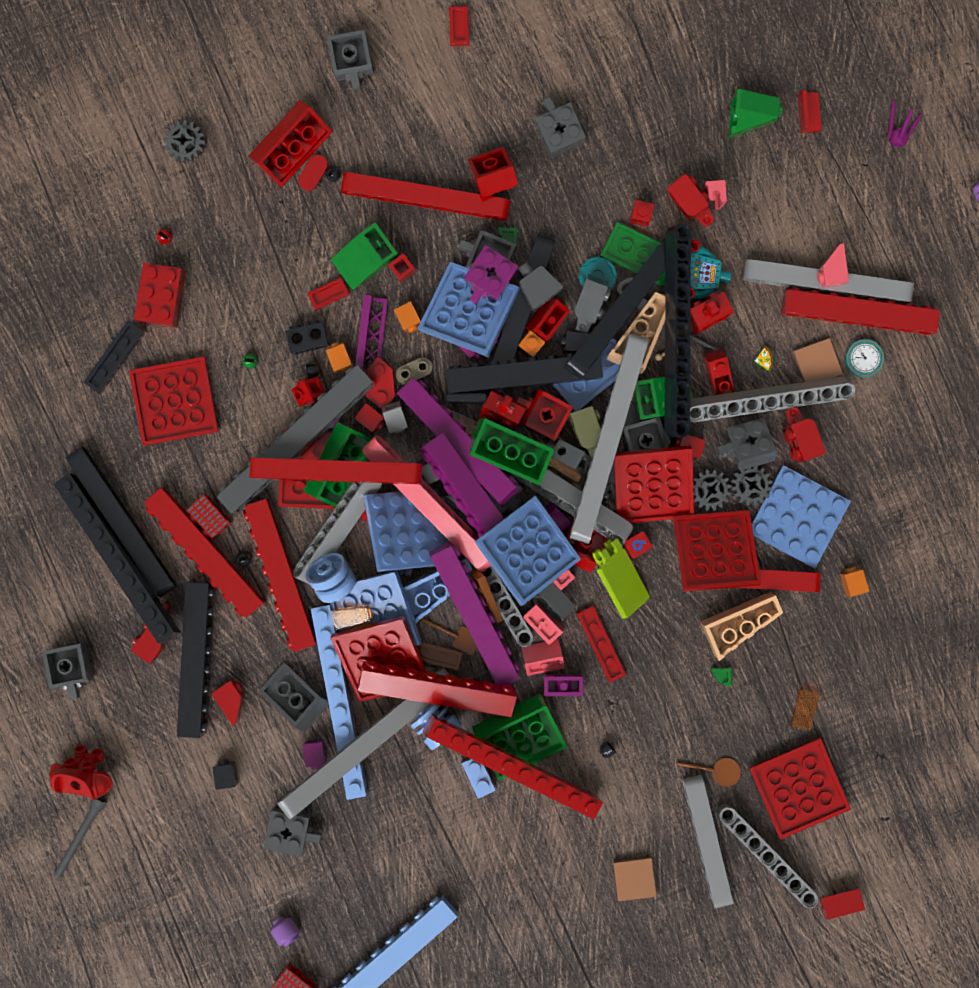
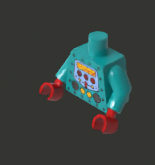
[691,240,731,300]

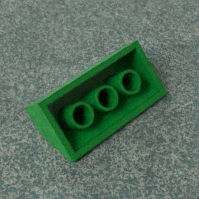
[469,418,555,485]
[303,422,371,507]

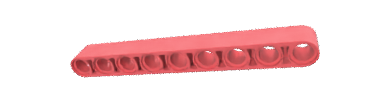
[362,435,491,572]

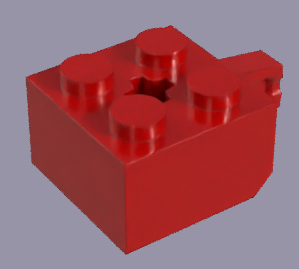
[667,173,714,228]
[690,291,734,335]
[478,389,527,432]
[516,389,573,442]
[782,407,826,463]

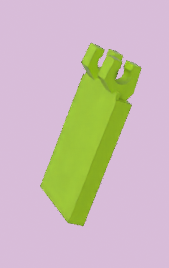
[592,538,650,619]

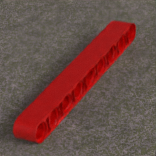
[340,172,511,221]
[249,458,422,485]

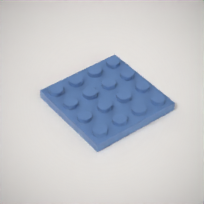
[418,262,520,357]
[752,465,851,569]
[364,489,447,572]
[474,496,581,606]
[330,570,422,645]

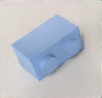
[462,757,496,799]

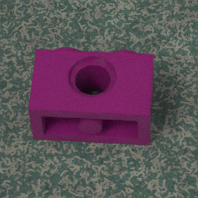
[543,674,583,696]

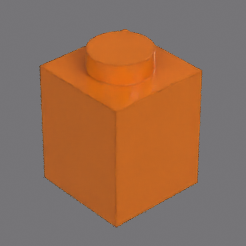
[394,301,421,333]
[518,330,545,358]
[326,342,353,374]
[840,566,870,597]

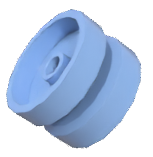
[306,553,356,603]

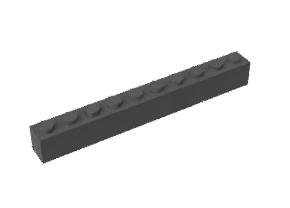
[217,365,376,514]

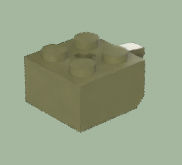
[568,406,601,459]

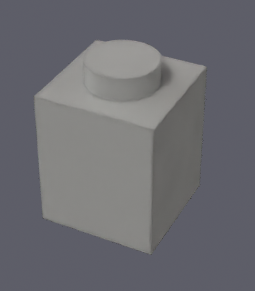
[382,401,408,433]

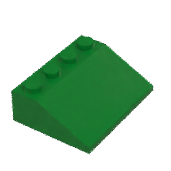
[472,693,567,781]

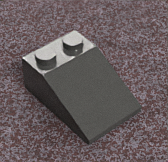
[259,662,329,732]

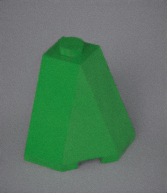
[728,89,783,138]

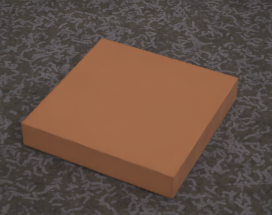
[793,338,843,382]
[613,857,656,901]

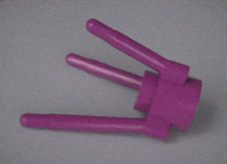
[887,100,922,147]

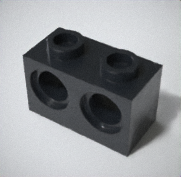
[285,320,330,355]

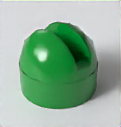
[242,353,258,369]

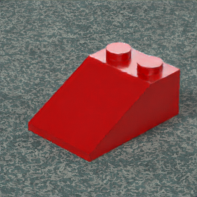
[565,517,608,573]

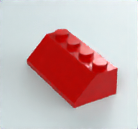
[248,100,333,188]

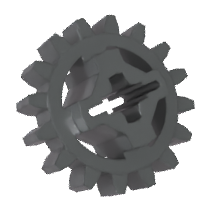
[163,120,206,163]
[730,466,773,506]
[693,470,732,511]

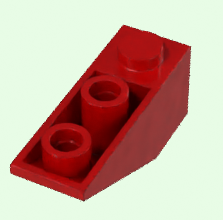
[702,349,735,407]
[130,603,171,664]

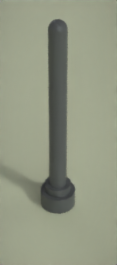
[54,796,108,879]

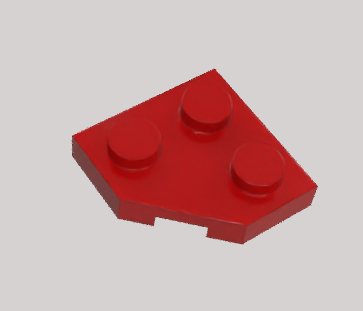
[365,356,396,410]

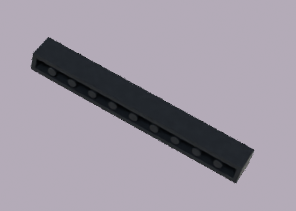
[54,473,181,644]

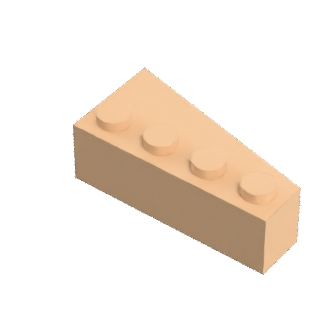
[700,591,783,661]

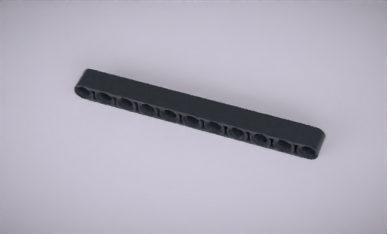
[665,224,691,438]

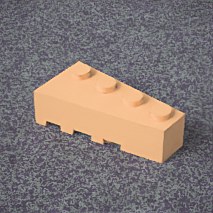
[606,292,665,374]

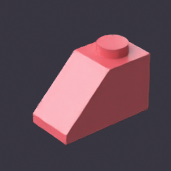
[817,243,849,288]

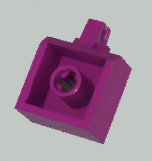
[464,245,518,305]

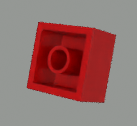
[467,146,518,198]

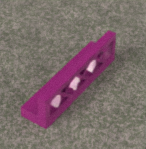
[355,294,388,371]

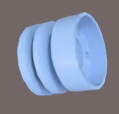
[410,704,462,750]

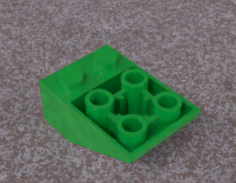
[330,222,399,290]
[633,377,695,422]

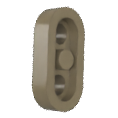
[396,358,433,385]

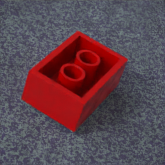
[134,263,186,328]

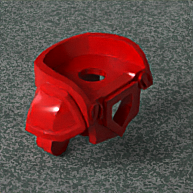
[49,745,113,800]

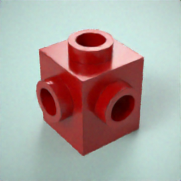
[291,376,325,407]

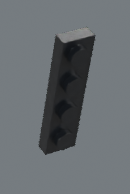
[83,320,145,394]

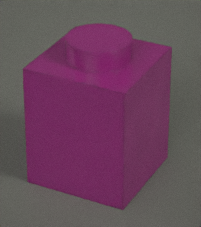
[303,739,327,770]

